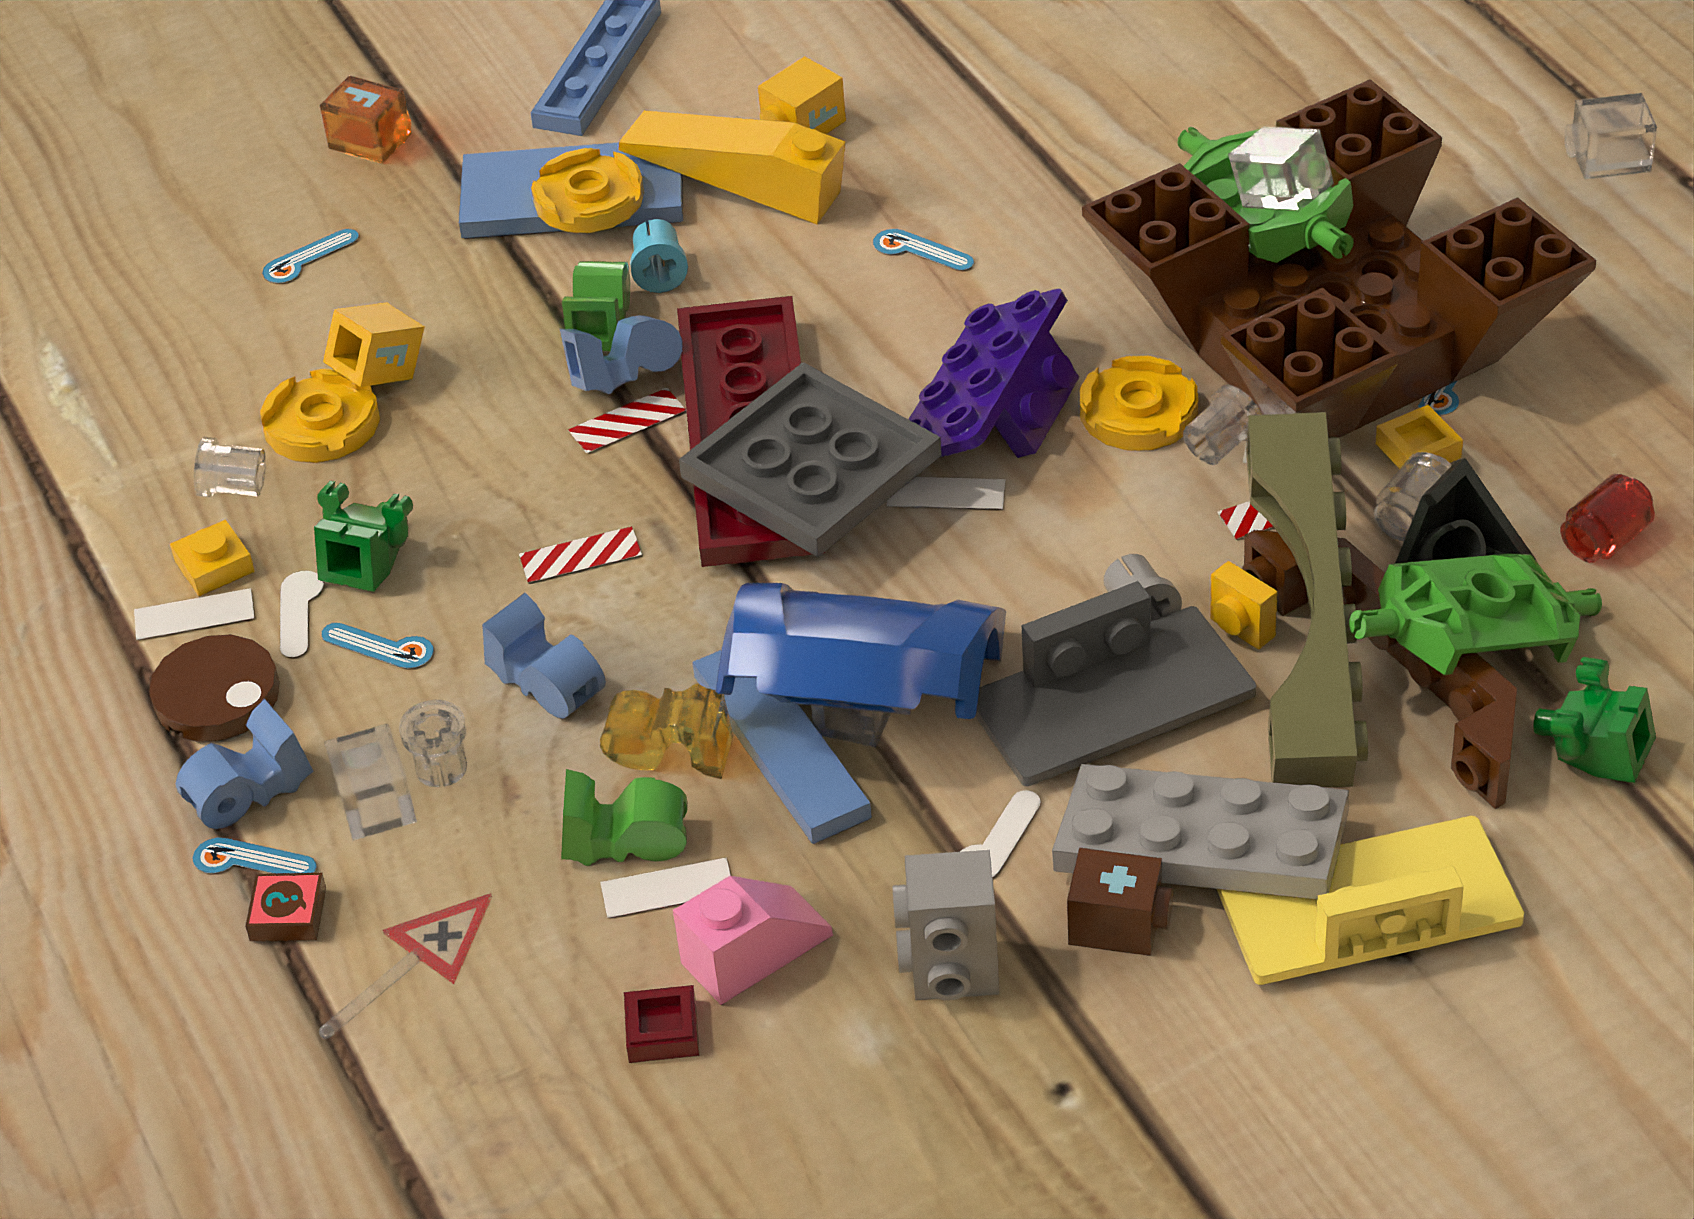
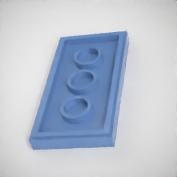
[459,142,683,238]

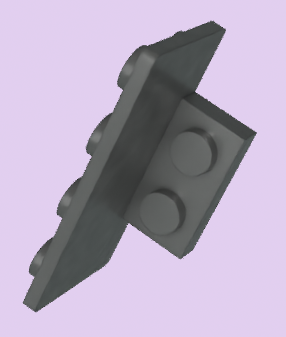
[975,581,1256,786]

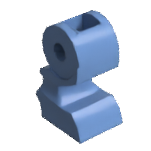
[560,315,682,394]
[482,592,606,719]
[175,699,314,829]

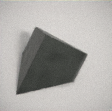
[1395,458,1536,564]

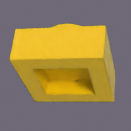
[1375,405,1463,479]
[170,519,255,596]
[1210,561,1277,650]

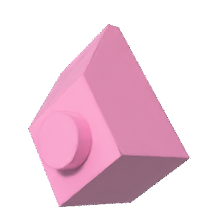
[673,876,833,1005]

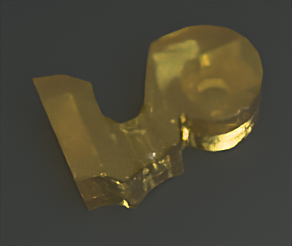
[600,683,733,779]

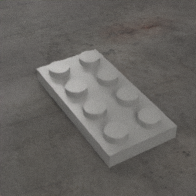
[1052,764,1349,899]

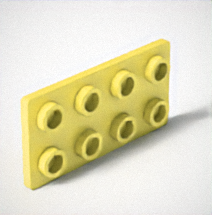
[1217,816,1524,985]

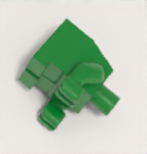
[314,481,414,592]
[1533,657,1656,783]

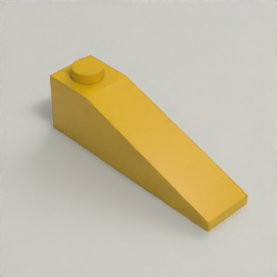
[619,110,846,224]

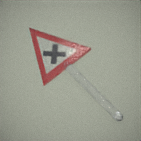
[319,893,492,1039]

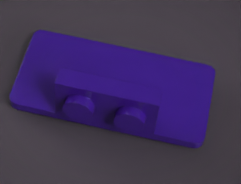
[908,288,1080,458]

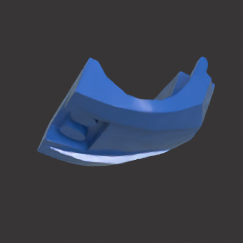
[716,583,1006,719]

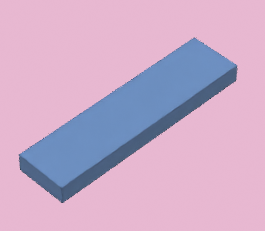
[531,0,661,136]
[692,650,872,844]

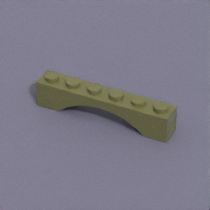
[1246,412,1368,787]

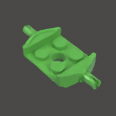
[1177,127,1354,263]
[1349,554,1602,675]

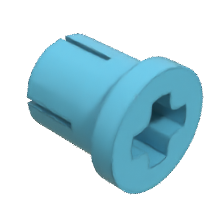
[630,219,688,293]

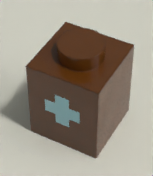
[1067,847,1174,956]

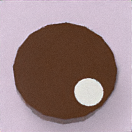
[149,634,280,742]

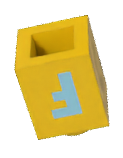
[758,56,846,134]
[323,302,425,387]

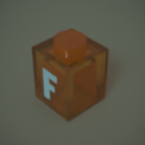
[320,75,412,164]

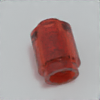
[1560,474,1655,563]

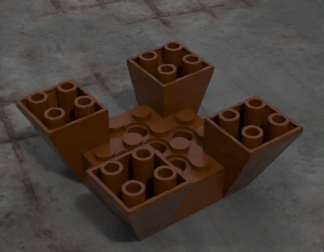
[1082,79,1596,438]

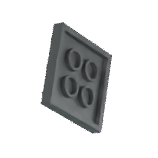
[679,362,942,557]

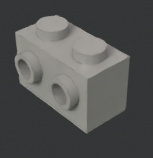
[892,850,999,1000]

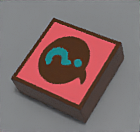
[245,873,326,941]

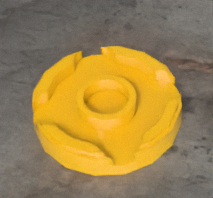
[531,148,644,233]
[1080,355,1198,451]
[260,368,380,463]

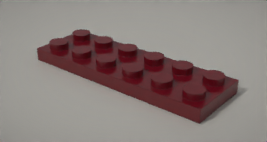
[677,296,825,567]

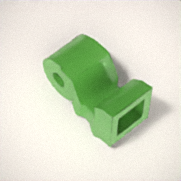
[562,261,630,351]
[561,769,688,866]

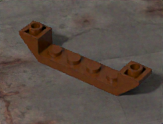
[1242,530,1517,809]

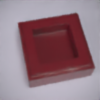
[624,985,700,1063]

